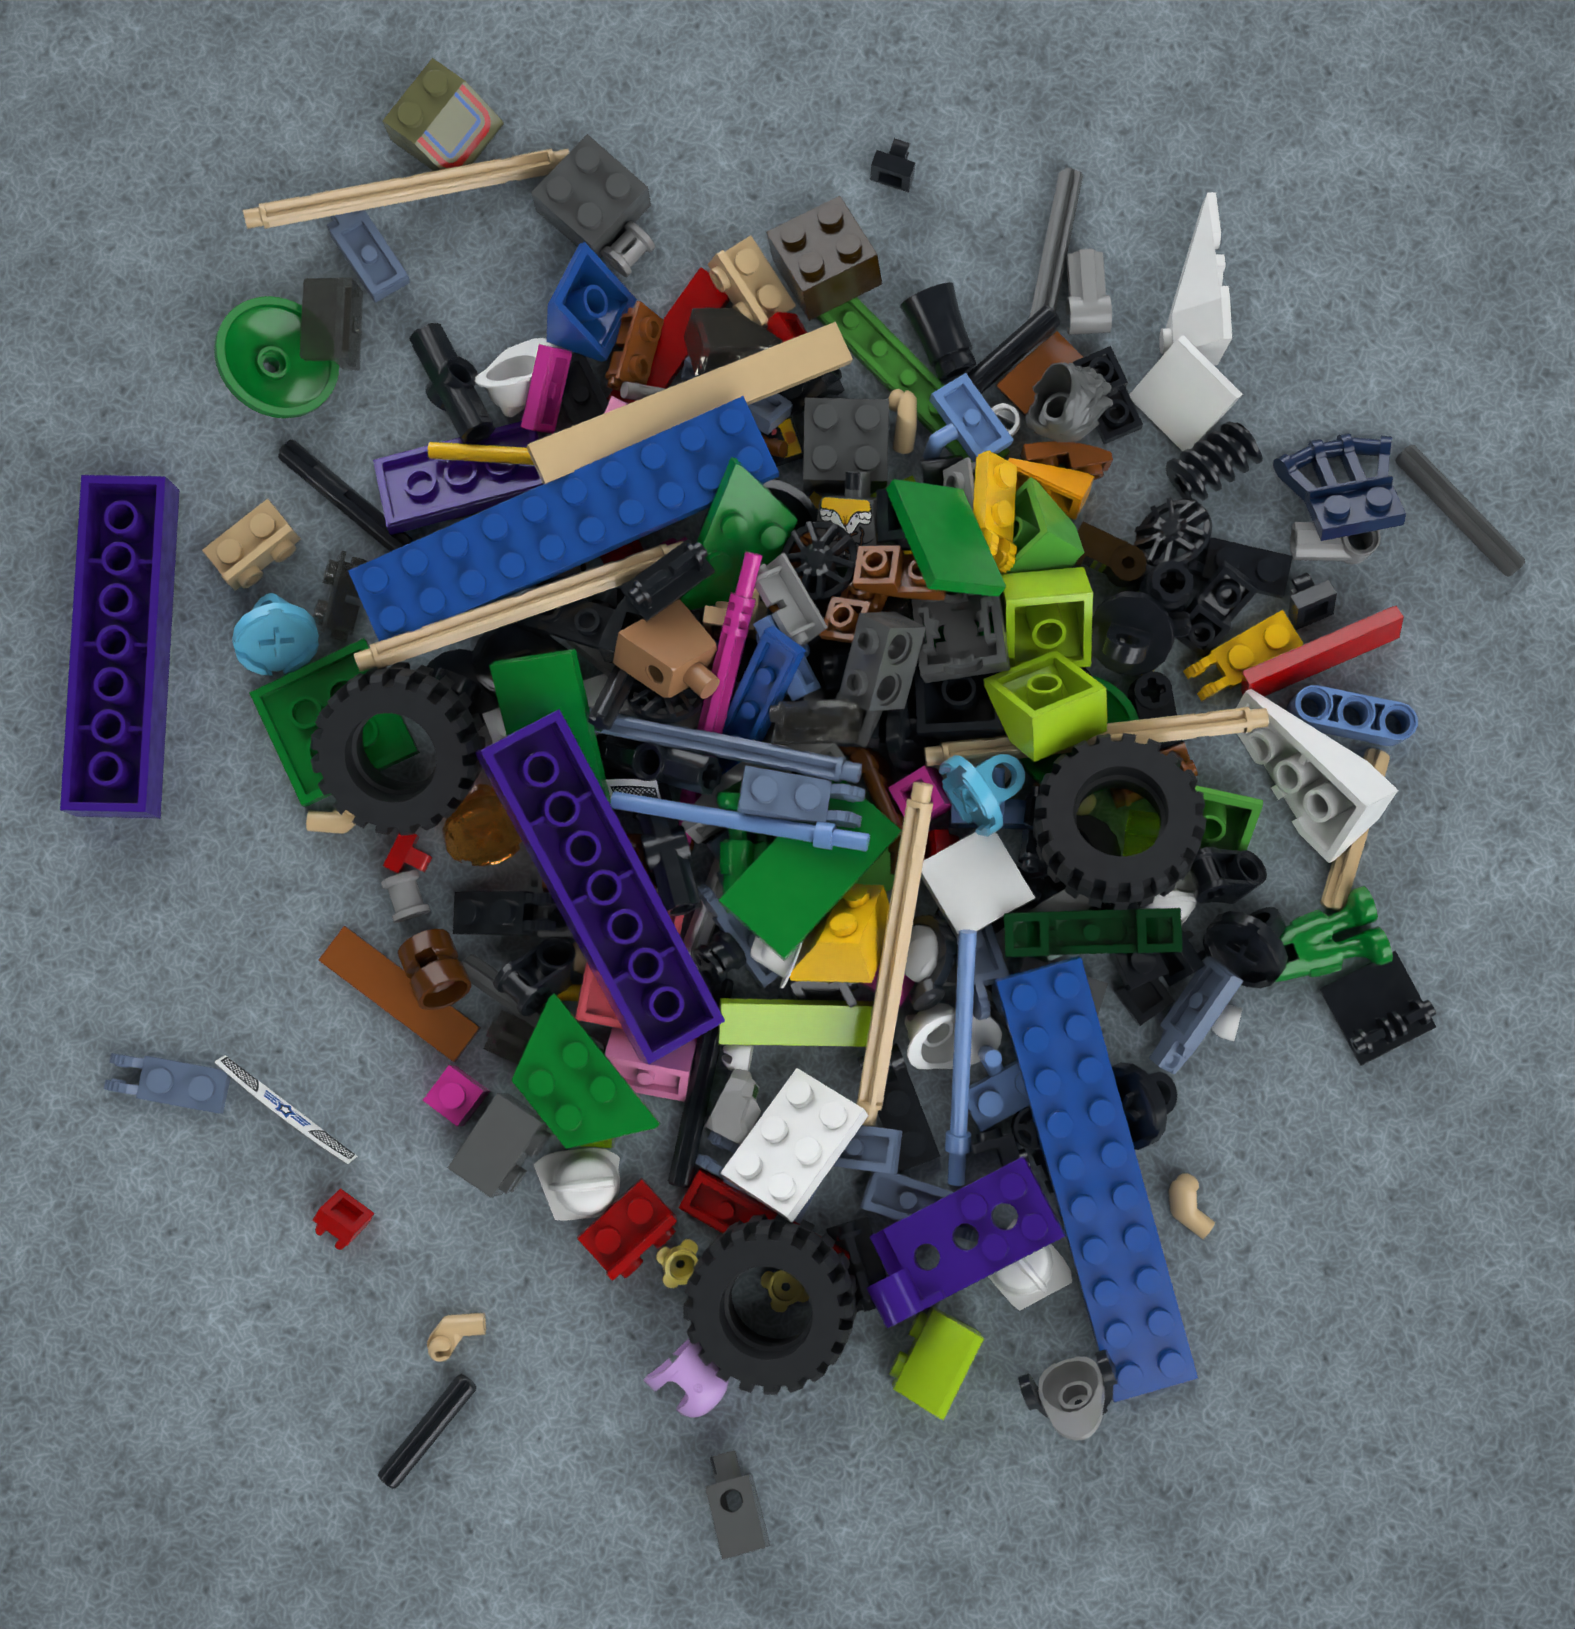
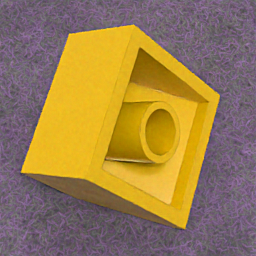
[789,884,890,983]

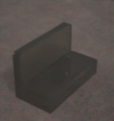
[300,277,363,371]

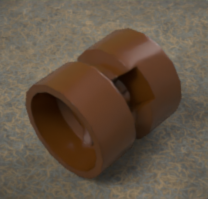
[397,929,472,1010]

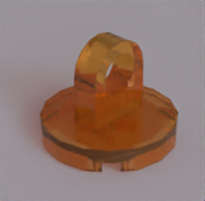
[442,784,522,866]

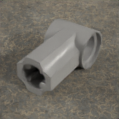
[1066,249,1112,335]
[1290,522,1381,565]

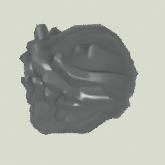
[1026,363,1113,442]

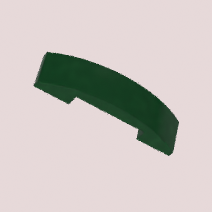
[1004,908,1183,957]

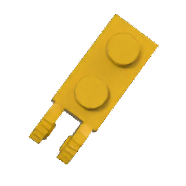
[973,450,1017,574]
[1183,609,1304,702]

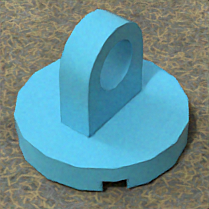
[232,593,319,675]
[939,754,1025,837]

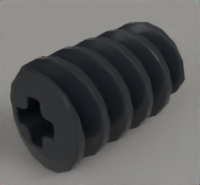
[1166,421,1263,501]

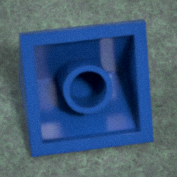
[546,242,637,362]

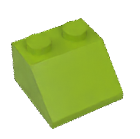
[1001,567,1093,668]
[984,650,1107,762]
[889,1306,984,1421]

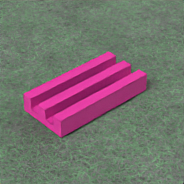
[521,344,572,434]

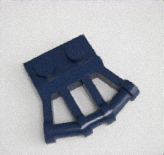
[1273,433,1406,541]

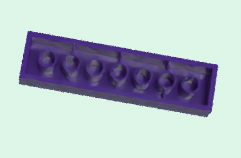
[60,475,180,819]
[475,709,725,1065]

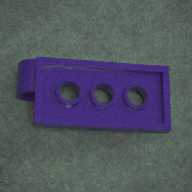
[866,1156,1066,1329]

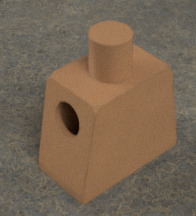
[613,599,720,699]

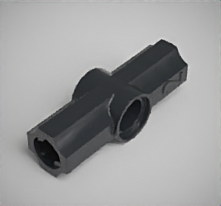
[409,323,495,444]
[600,735,723,795]
[636,782,701,917]

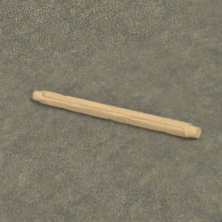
[243,149,569,229]
[354,541,683,672]
[924,707,1269,767]
[857,782,933,1126]

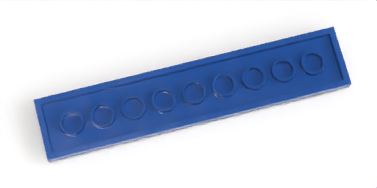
[348,396,779,641]
[995,956,1198,1403]

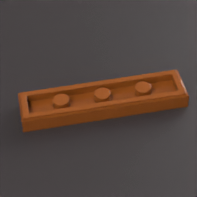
[318,926,481,1062]

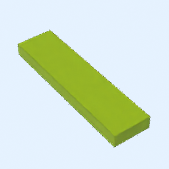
[718,998,874,1047]

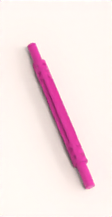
[678,551,762,846]

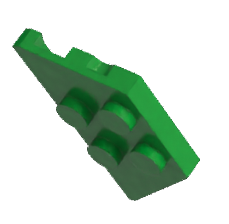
[676,457,797,610]
[511,993,661,1149]

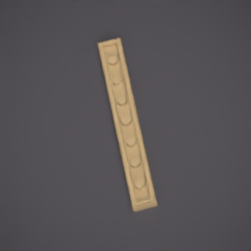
[527,322,853,484]

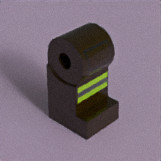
[1069,522,1147,587]

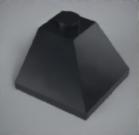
[915,660,1006,741]

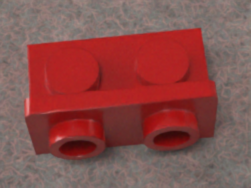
[577,1177,677,1281]

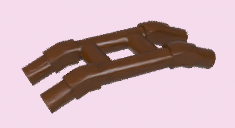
[838,746,904,875]

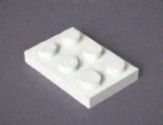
[721,1068,868,1223]

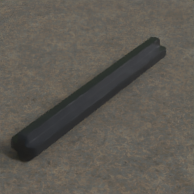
[668,978,734,1188]

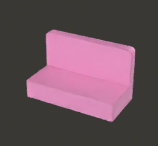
[605,1027,698,1102]

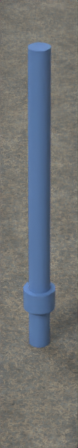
[611,791,870,852]
[945,929,977,1186]

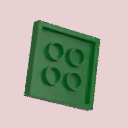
[249,638,420,808]

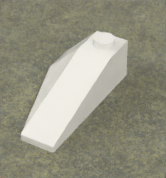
[1159,192,1232,365]
[1236,689,1398,863]

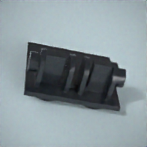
[1319,950,1436,1066]

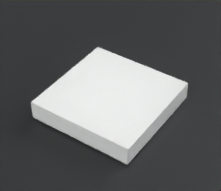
[1129,335,1243,451]
[921,832,1035,941]

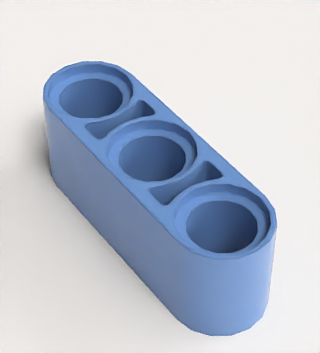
[1287,685,1418,746]

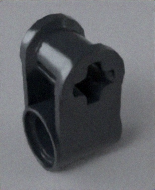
[1127,671,1183,750]
[1190,847,1267,904]
[493,937,576,1017]

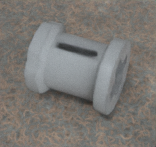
[601,221,655,277]
[381,870,431,923]

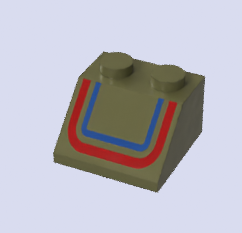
[382,58,504,171]

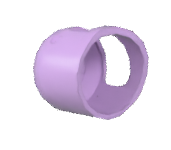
[643,1339,728,1418]

